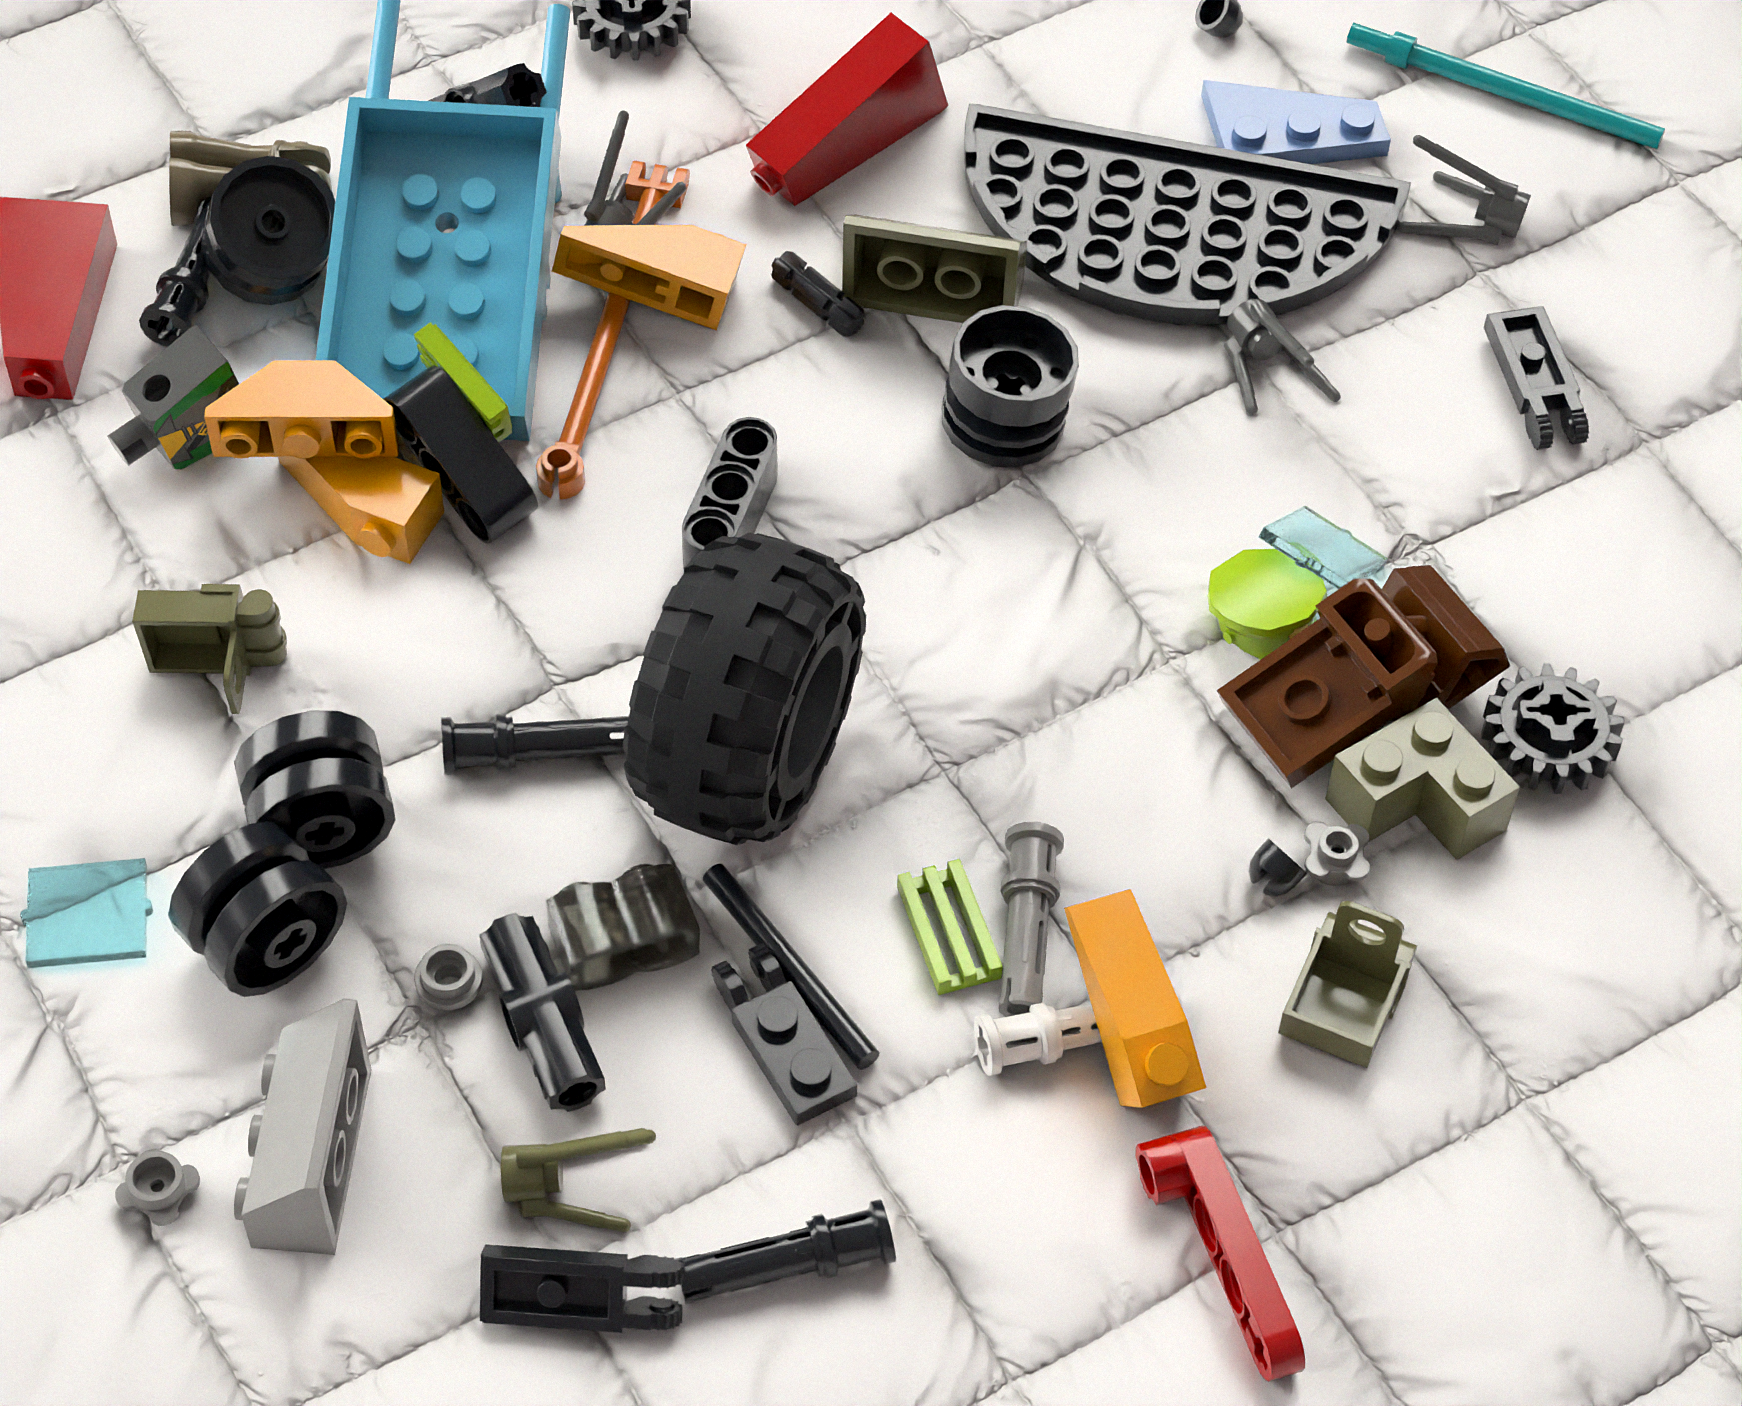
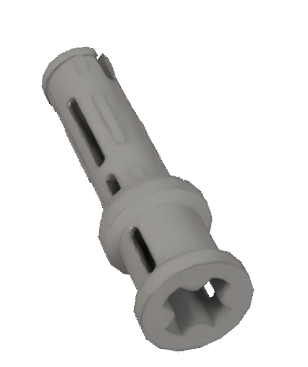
[998,822,1064,1017]

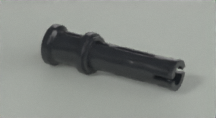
[139,197,211,347]
[441,714,629,775]
[676,1199,896,1304]

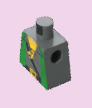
[107,325,239,470]

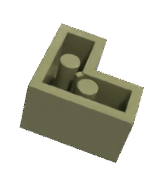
[1325,698,1520,860]

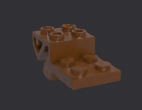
[1217,565,1510,789]

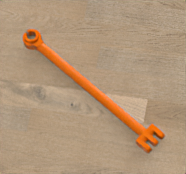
[536,161,690,500]

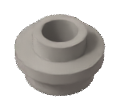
[414,944,483,1010]

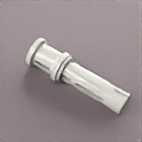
[974,986,1183,1076]

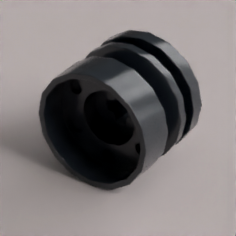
[941,305,1079,468]

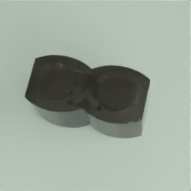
[546,864,700,991]

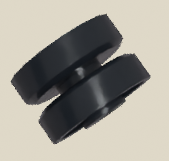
[201,156,335,305]
[234,710,396,869]
[168,822,347,997]

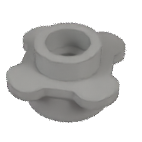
[1304,822,1370,886]
[115,1149,200,1226]

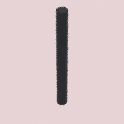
[703,863,880,1070]

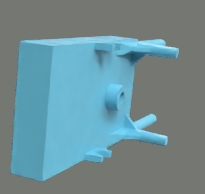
[315,0,571,441]

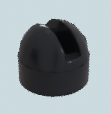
[1195,0,1243,38]
[1248,838,1307,896]

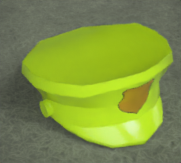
[1207,549,1327,660]

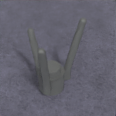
[584,110,686,226]
[1398,135,1531,245]
[1224,299,1341,415]

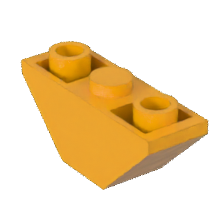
[204,360,399,459]

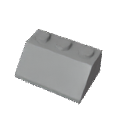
[234,999,372,1255]

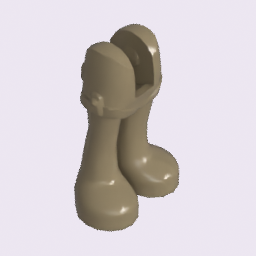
[169,131,332,226]

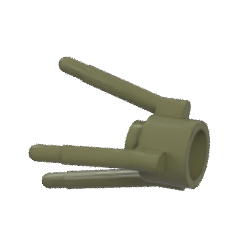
[501,1128,656,1232]

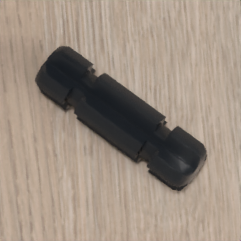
[771,251,865,337]

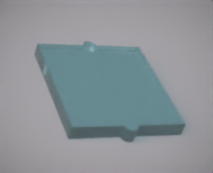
[1258,505,1388,589]
[20,858,153,968]

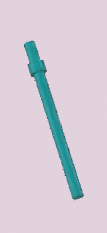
[1346,22,1665,149]

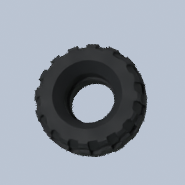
[623,532,867,845]

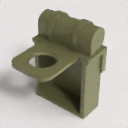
[132,584,287,714]
[1278,901,1417,1068]

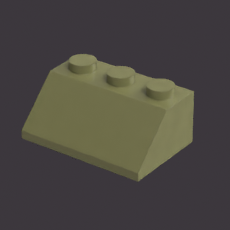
[842,214,1027,323]

